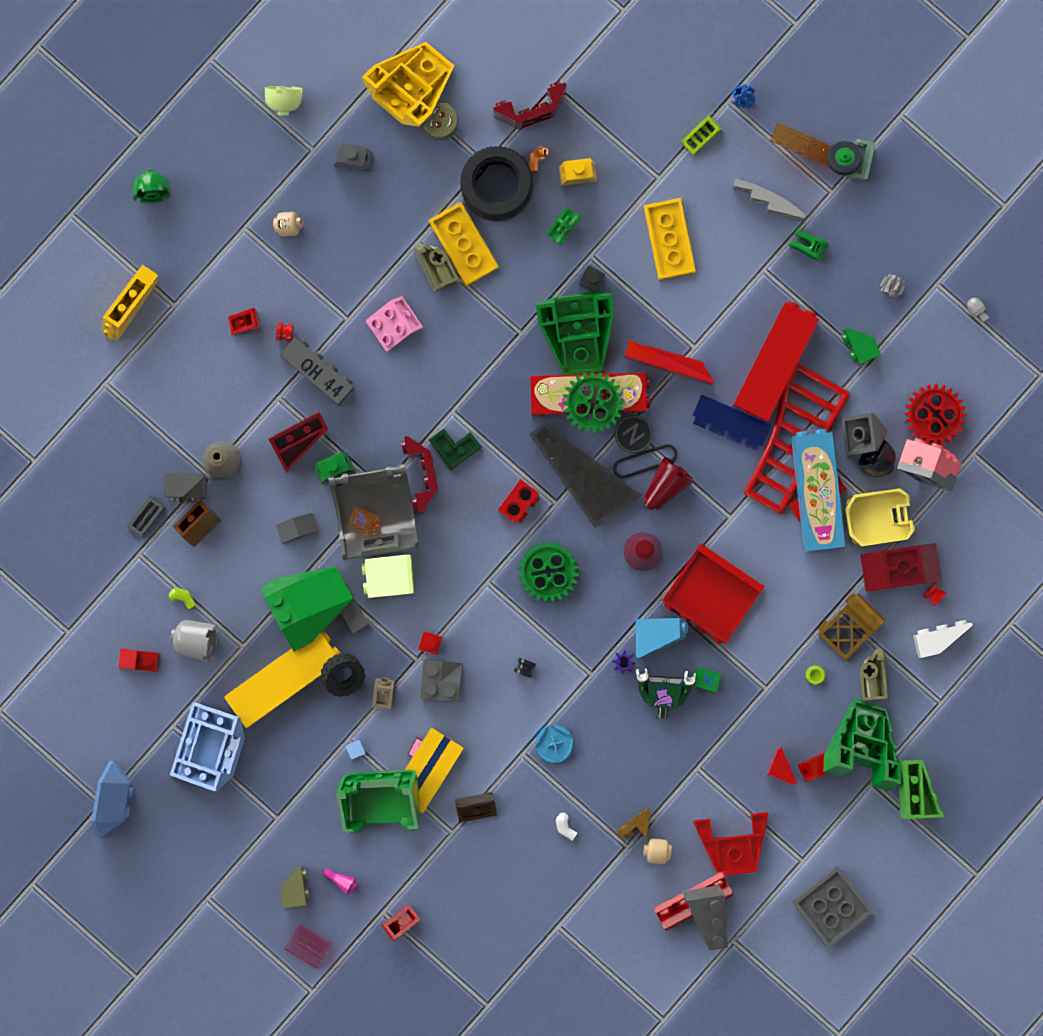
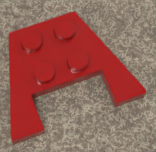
[693,812,768,876]

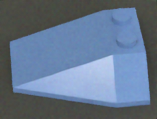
[91,760,134,838]

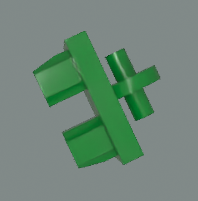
[546,206,582,245]

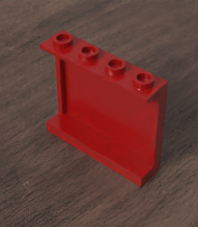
[662,544,765,645]

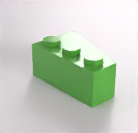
[897,759,944,819]

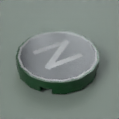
[615,415,653,453]

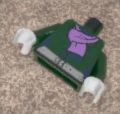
[636,668,696,719]

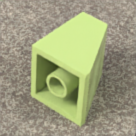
[362,555,415,598]

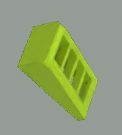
[681,115,722,155]

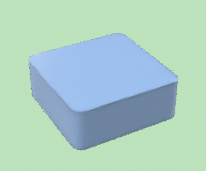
[346,740,365,759]

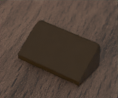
[455,792,497,823]

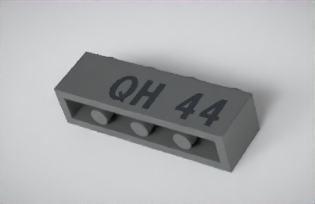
[280,337,354,406]

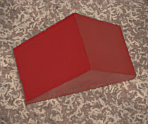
[228,308,261,335]
[767,747,797,785]

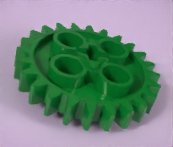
[562,371,625,434]
[517,541,579,603]

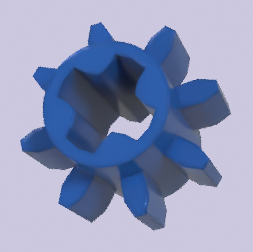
[732,84,756,109]

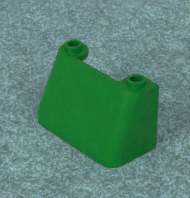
[336,770,420,834]

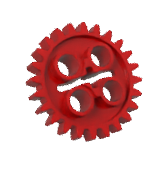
[904,383,967,445]

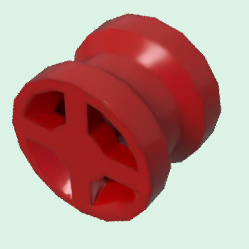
[276,322,294,342]
[922,582,947,607]

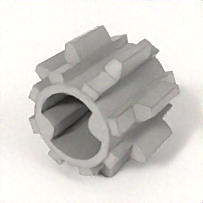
[880,274,905,299]

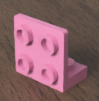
[366,296,423,351]

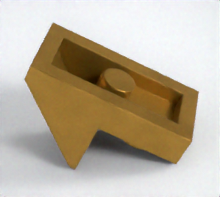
[616,808,650,838]

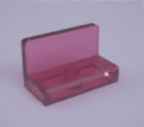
[284,924,332,969]

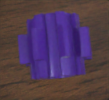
[612,650,636,674]

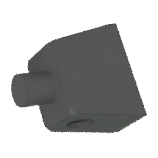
[334,143,373,172]

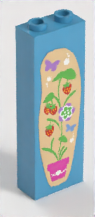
[791,429,845,551]

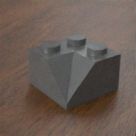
[164,473,207,503]
[420,660,462,702]

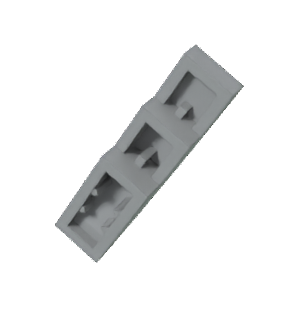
[732,178,806,221]

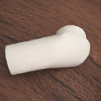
[556,813,577,841]

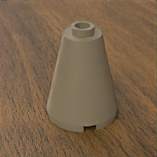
[202,441,241,479]

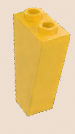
[102,265,158,341]

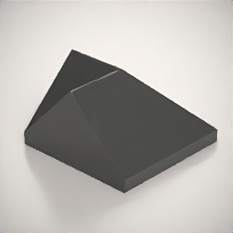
[841,413,888,456]

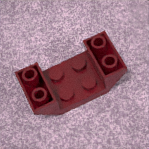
[493,81,567,130]
[401,436,439,514]
[860,543,942,592]

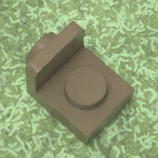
[372,677,395,709]

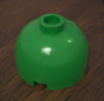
[132,169,171,203]

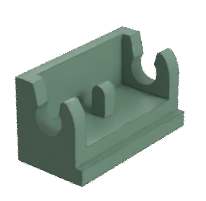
[845,139,876,182]

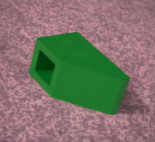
[841,328,881,366]

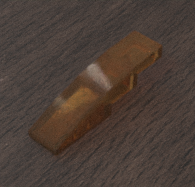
[770,122,832,168]

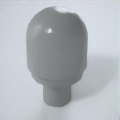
[967,298,989,323]

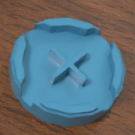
[535,725,574,763]

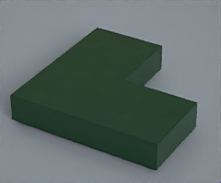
[428,428,482,471]

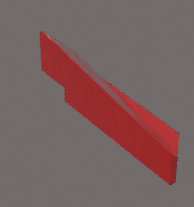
[624,340,714,385]

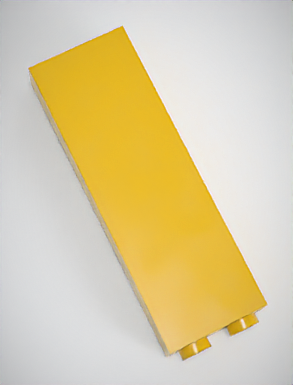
[224,631,340,728]

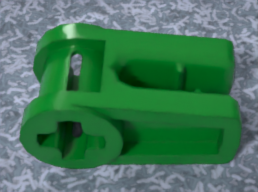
[789,229,829,262]

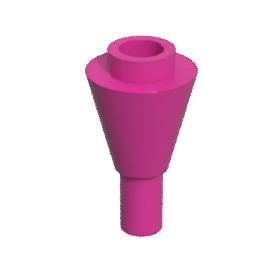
[323,868,358,895]

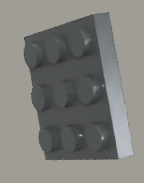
[792,866,874,948]

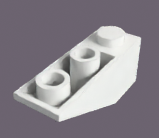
[913,620,973,658]

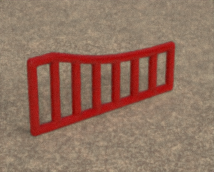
[744,363,850,514]

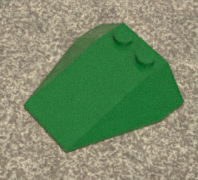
[536,292,614,375]
[260,566,354,652]

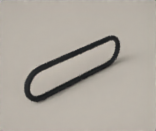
[613,444,677,478]

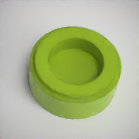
[805,666,825,685]

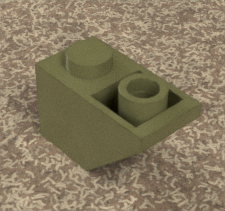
[280,865,310,908]

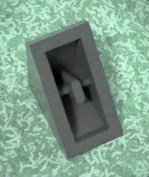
[276,513,318,544]

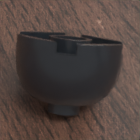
[858,439,896,477]

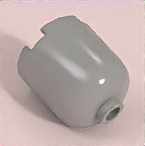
[170,620,219,662]

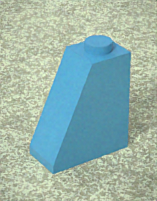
[635,618,688,658]

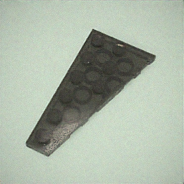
[529,423,642,528]

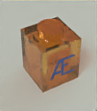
[348,506,380,533]

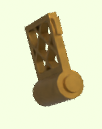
[818,593,886,661]

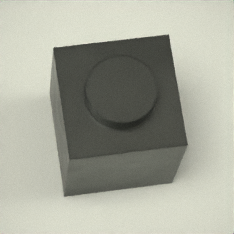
[579,265,605,292]

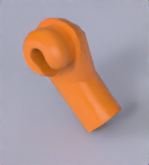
[529,146,549,172]

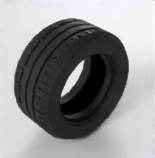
[460,146,533,222]

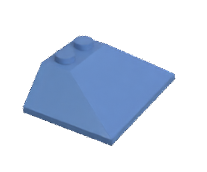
[170,702,245,792]

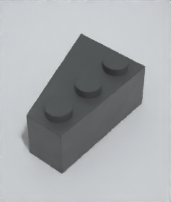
[681,885,728,951]

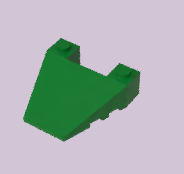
[824,699,901,791]

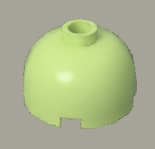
[265,86,303,115]

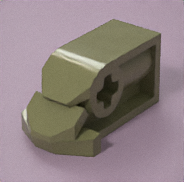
[414,243,459,293]
[860,649,889,701]

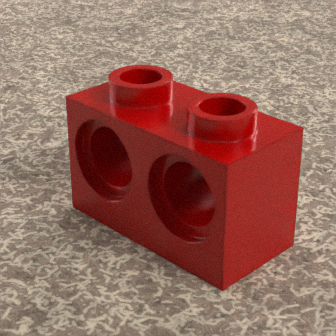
[498,479,540,524]

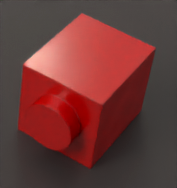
[418,631,443,655]

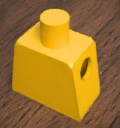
[559,158,597,186]

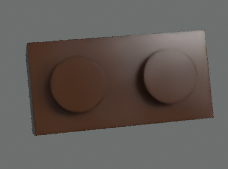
[173,500,221,547]

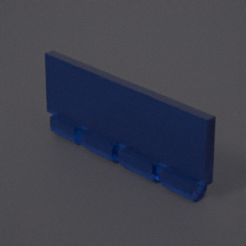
[692,394,771,451]

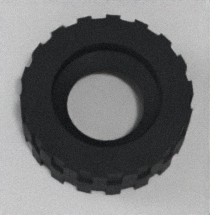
[320,653,366,697]

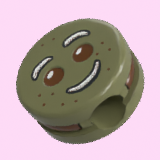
[423,103,458,140]

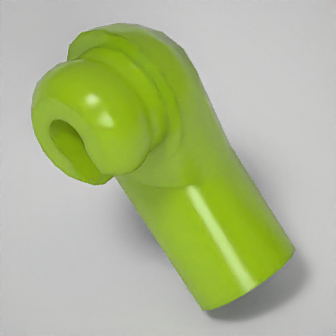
[169,588,196,610]

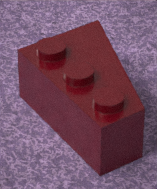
[268,411,328,473]

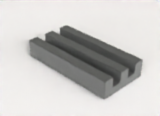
[127,496,166,538]

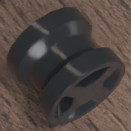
[513,657,536,678]

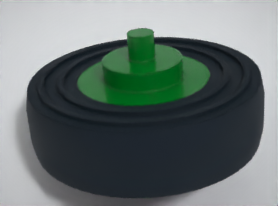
[828,141,862,176]

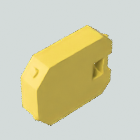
[844,488,915,547]

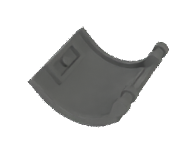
[328,464,419,560]

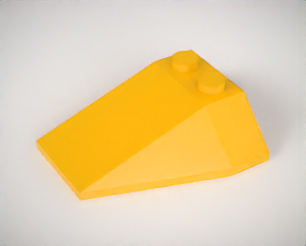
[362,42,454,127]

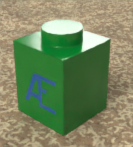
[692,668,721,692]

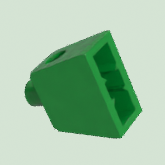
[314,452,355,484]

